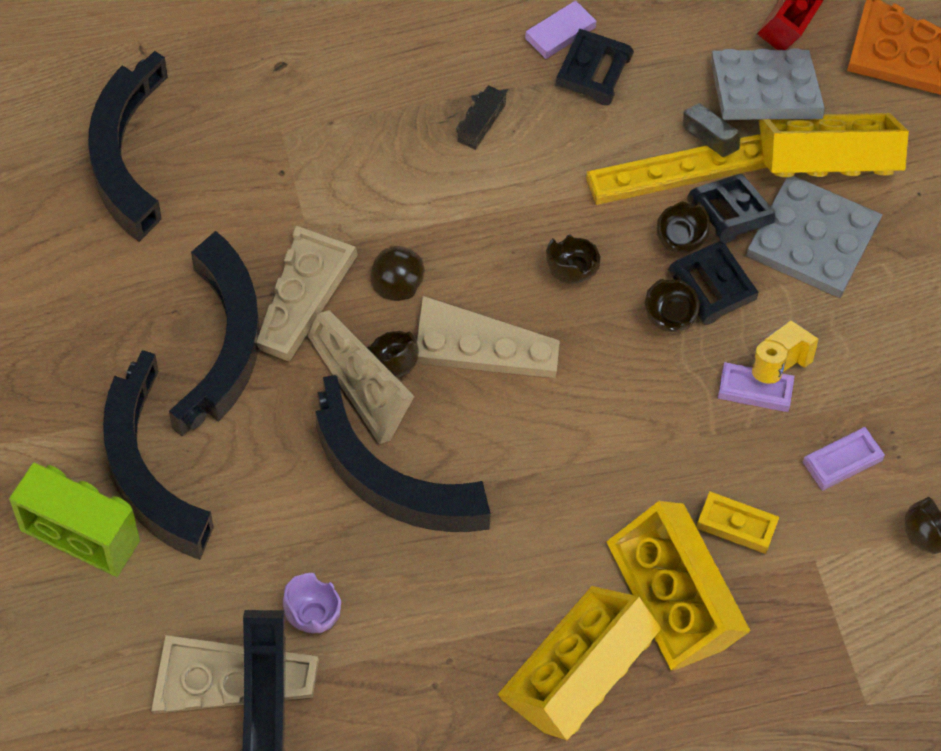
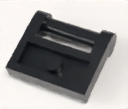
[556,28,634,105]
[687,173,775,243]
[668,241,759,325]

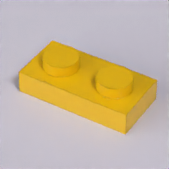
[696,491,779,554]

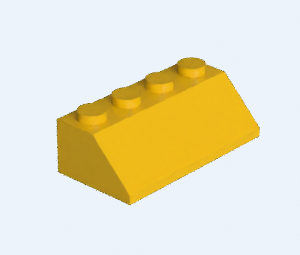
[759,113,909,177]
[606,501,751,670]
[497,586,662,740]

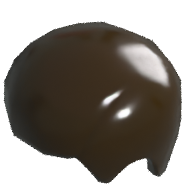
[656,201,710,254]
[546,234,601,284]
[371,246,425,301]
[644,279,700,332]
[366,331,419,378]
[905,497,941,554]

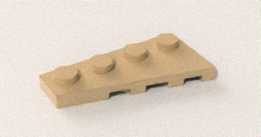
[257,226,358,362]
[416,296,560,378]
[307,310,414,444]
[151,635,319,714]

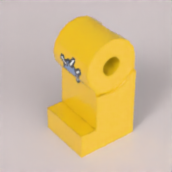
[751,321,819,384]

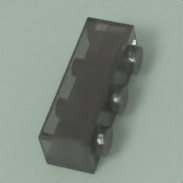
[456,85,506,150]
[683,103,740,157]

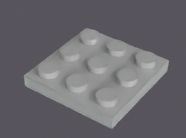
[711,48,825,120]
[746,176,883,299]

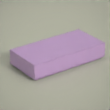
[525,0,596,59]
[718,362,795,412]
[803,427,885,491]

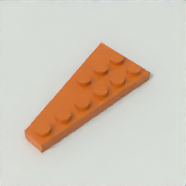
[847,0,941,95]

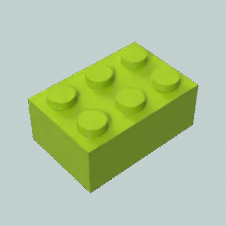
[9,462,140,577]

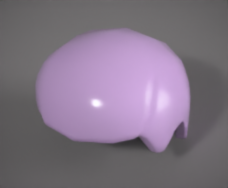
[283,573,341,634]

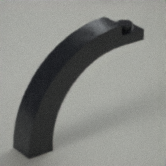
[88,51,168,242]
[169,231,260,437]
[103,350,214,560]
[315,375,491,532]
[242,610,286,751]

